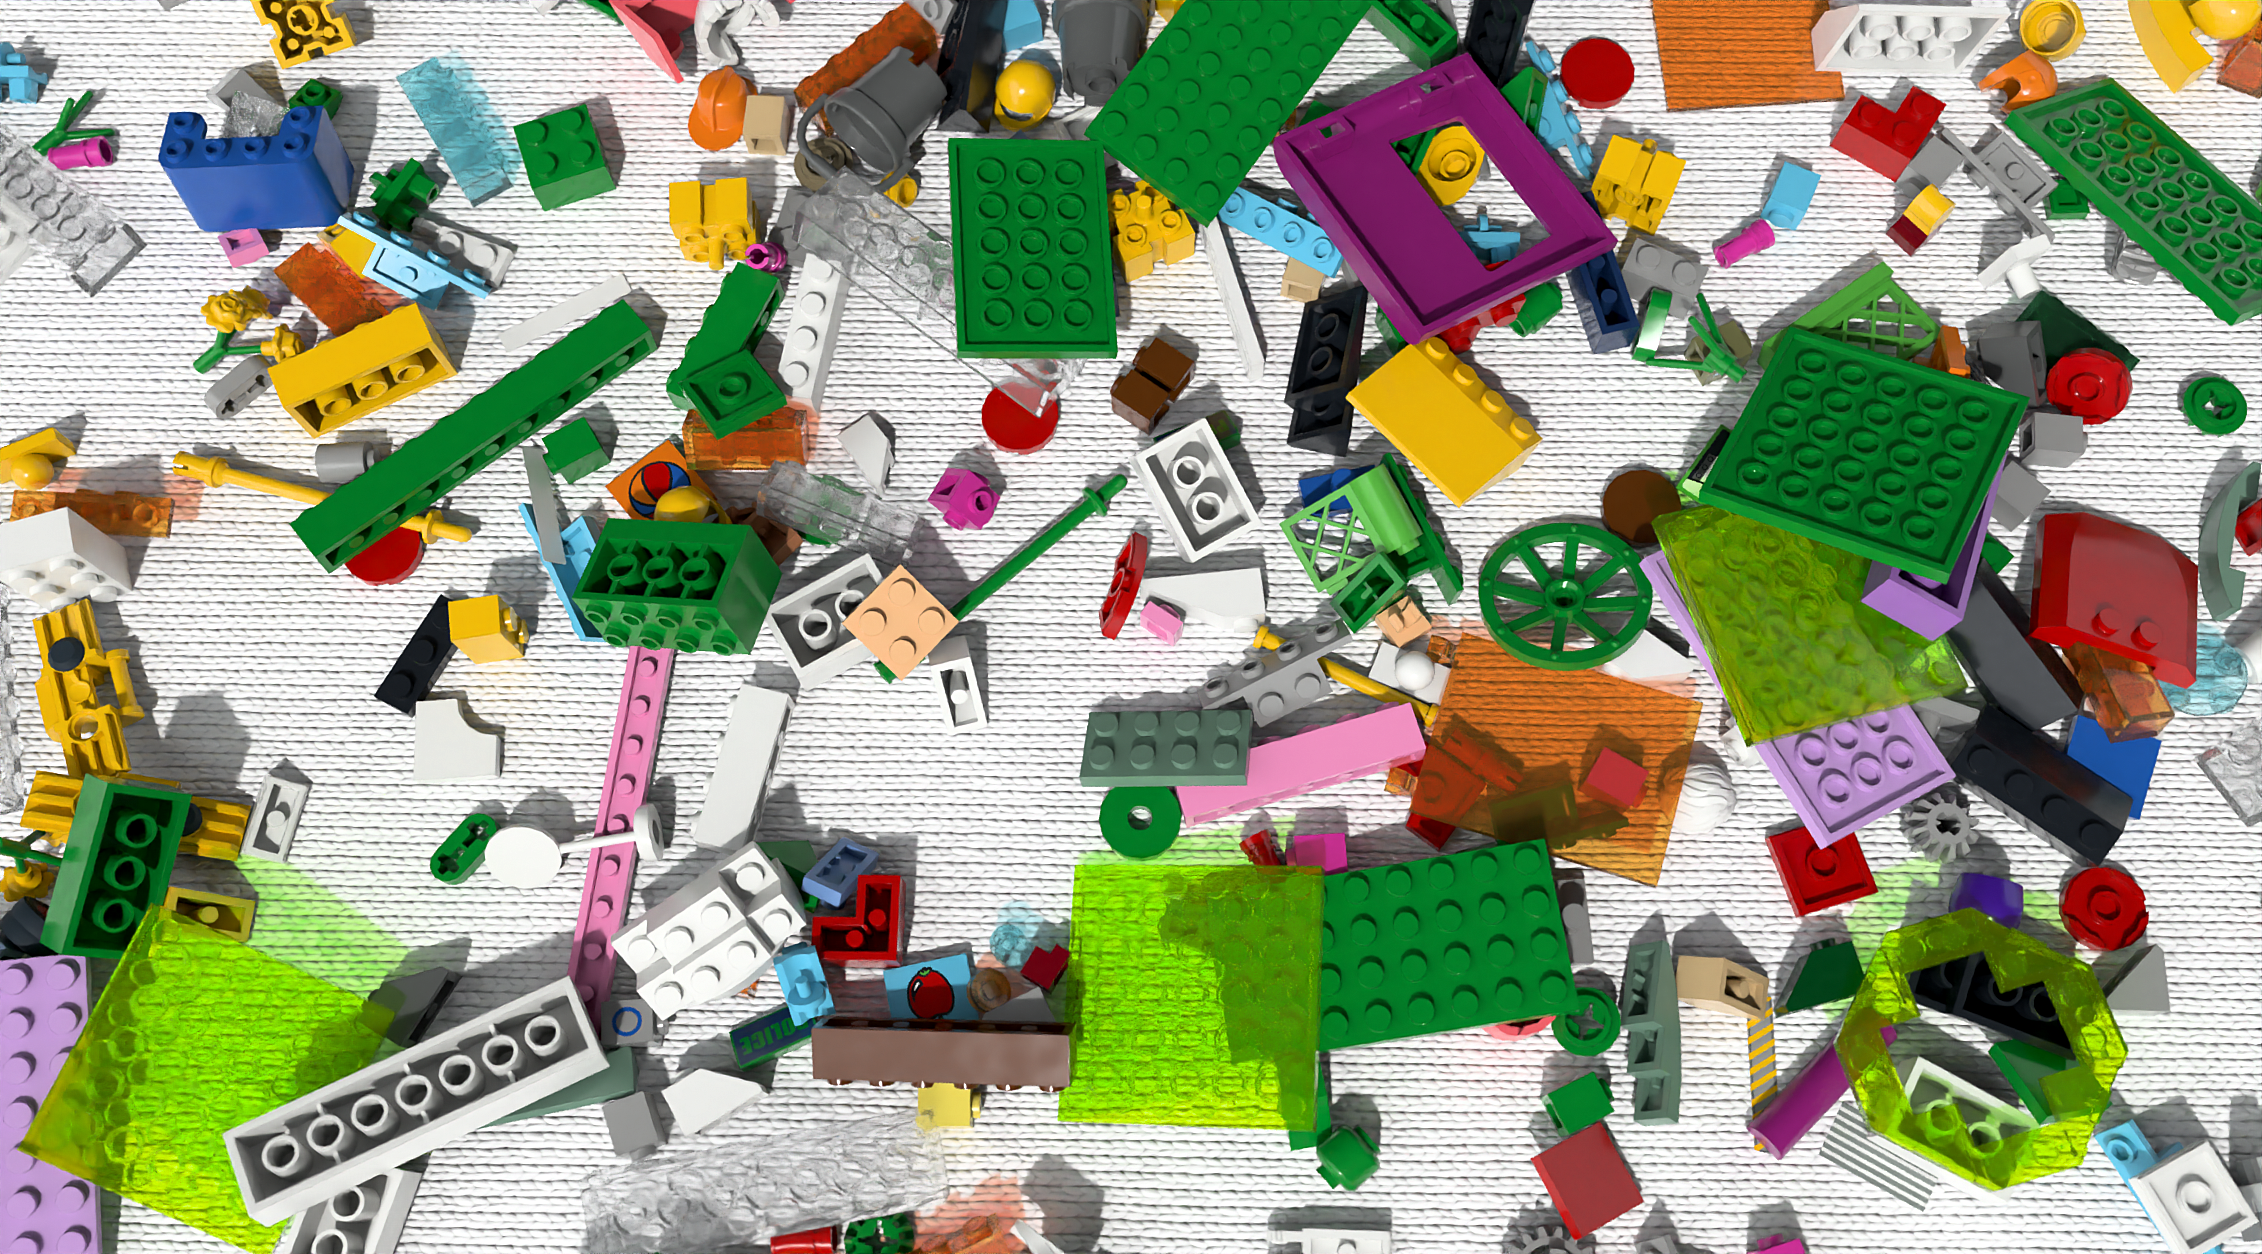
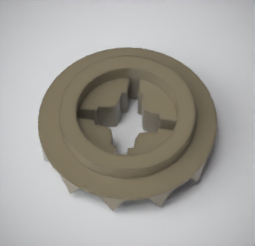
[794,138,854,195]

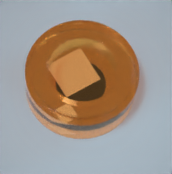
[966,969,1011,1014]

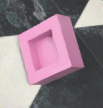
[217,228,270,269]
[1140,601,1183,647]

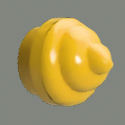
[879,171,917,210]

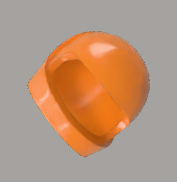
[1977,49,2058,115]

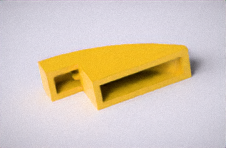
[2127,0,2214,94]

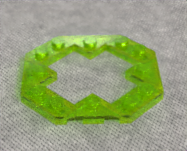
[1833,907,2129,1193]

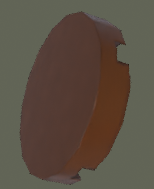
[1600,470,1682,548]

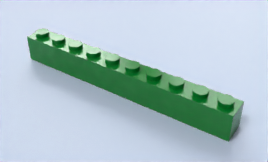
[289,299,658,574]

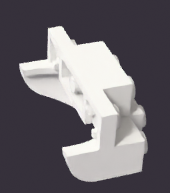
[611,840,807,1021]

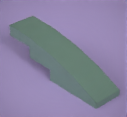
[1621,940,1682,1126]

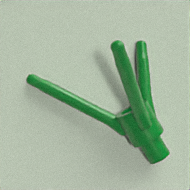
[1646,293,1748,384]

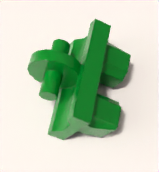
[369,158,440,233]

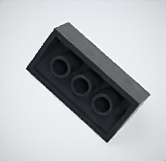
[1463,0,1536,91]
[1945,703,2133,867]

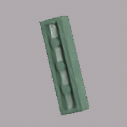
[475,1046,640,1130]

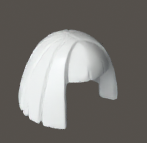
[695,0,779,67]

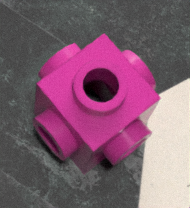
[927,468,1001,531]

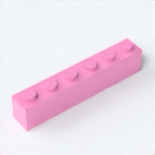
[1174,702,1426,828]

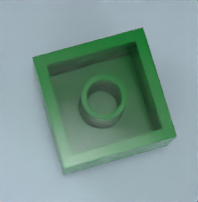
[513,104,616,212]

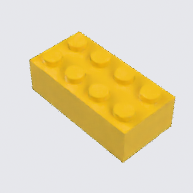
[267,303,458,439]

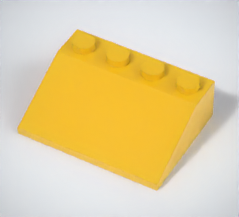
[1345,336,1543,508]

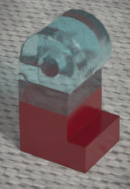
[990,924,1073,995]

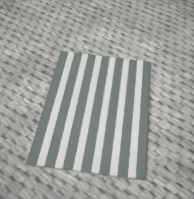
[1819,1102,1938,1212]

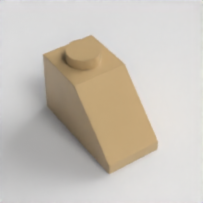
[1674,956,1770,1021]

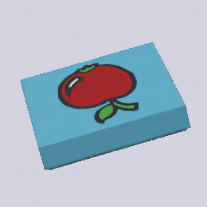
[883,953,979,1020]

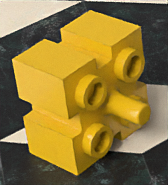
[250,0,358,69]
[1590,134,1686,236]
[669,177,761,270]
[1107,179,1195,283]

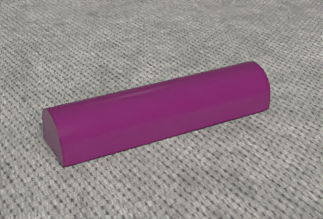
[1746,1007,1897,1160]

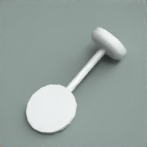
[484,804,664,888]

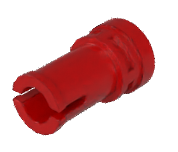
[1238,829,1292,886]
[770,1220,838,1254]

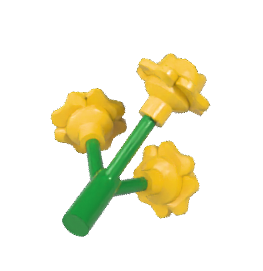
[193,285,306,374]
[0,829,69,902]

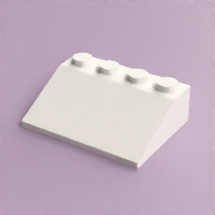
[1811,4,2011,74]

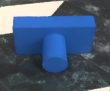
[1297,465,1375,522]

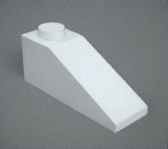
[1140,568,1266,633]

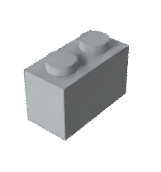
[1621,238,1709,320]

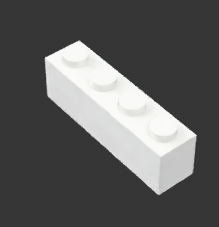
[775,253,851,418]
[691,683,795,856]

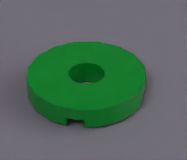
[1099,786,1182,862]

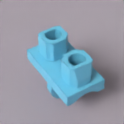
[0,42,48,104]
[1457,214,1520,265]
[773,942,836,1026]

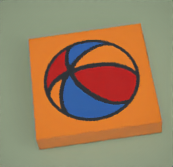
[605,439,718,520]

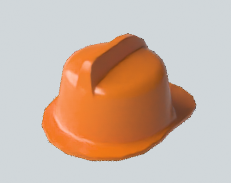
[688,65,758,151]

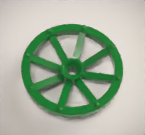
[1479,523,1653,671]

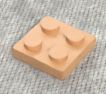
[841,564,959,681]

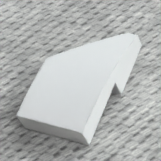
[836,415,895,496]

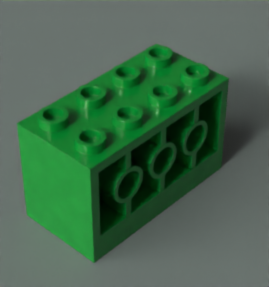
[572,518,783,656]

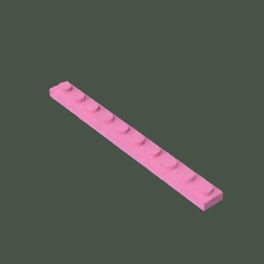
[567,646,674,1040]

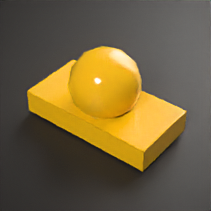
[0,427,76,491]

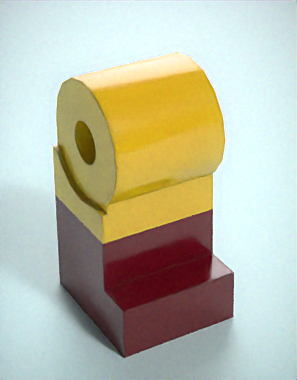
[1886,183,1956,257]

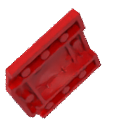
[2029,512,2198,689]

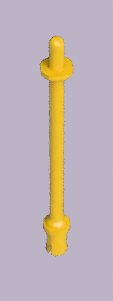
[172,451,472,544]

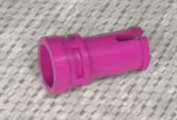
[48,136,113,172]
[1714,219,1775,269]
[745,242,787,273]

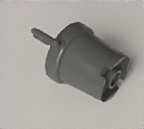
[1052,0,1148,107]
[796,46,948,196]

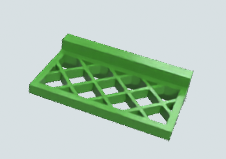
[1757,261,1941,370]

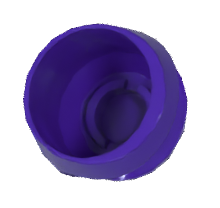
[1948,873,2024,942]

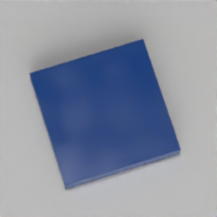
[2063,715,2162,820]

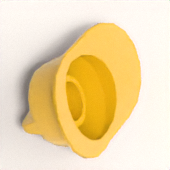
[1415,126,1485,206]

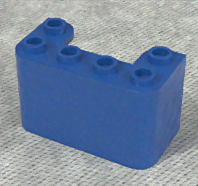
[158,105,355,232]

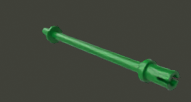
[873,474,1128,684]

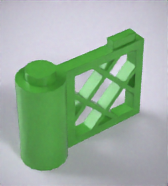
[1279,463,1424,596]

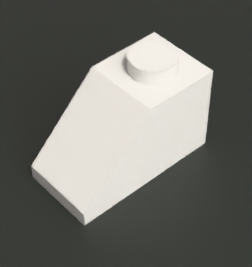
[1594,618,1696,690]
[928,635,988,736]
[661,1067,770,1140]

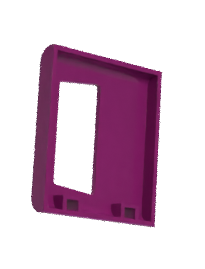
[1273,53,1618,345]

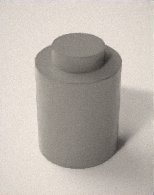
[315,441,382,483]

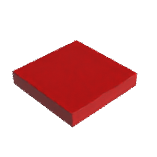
[1765,826,1879,918]
[1530,1121,1644,1241]

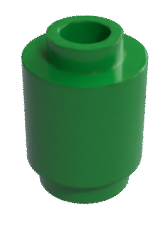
[1508,282,1563,337]

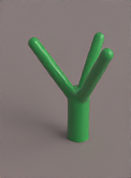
[30,90,115,159]

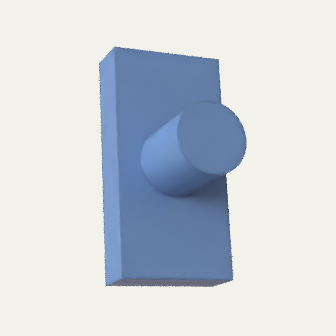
[801,837,880,911]

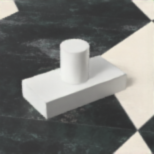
[1977,234,2052,300]

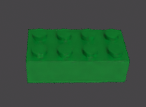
[40,773,192,962]

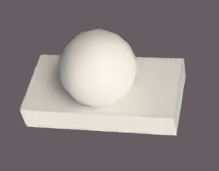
[1368,641,1458,711]

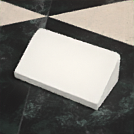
[239,774,310,865]

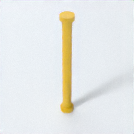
[1252,624,1440,728]

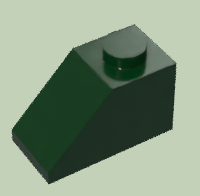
[1773,937,1870,1018]

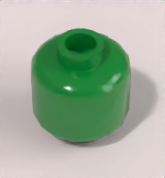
[1316,1124,1381,1192]

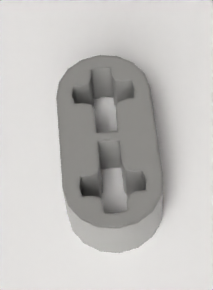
[204,355,273,419]

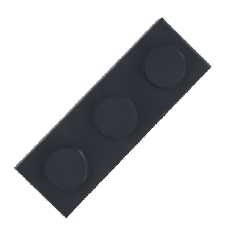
[374,594,458,718]

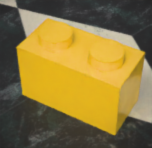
[448,594,529,665]

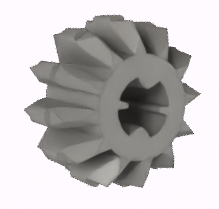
[2111,230,2161,286]
[1903,792,1979,864]

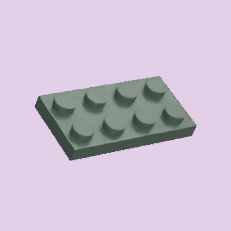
[1079,710,1253,787]

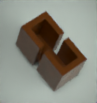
[1110,337,1195,436]

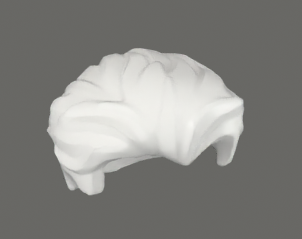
[1657,763,1737,833]

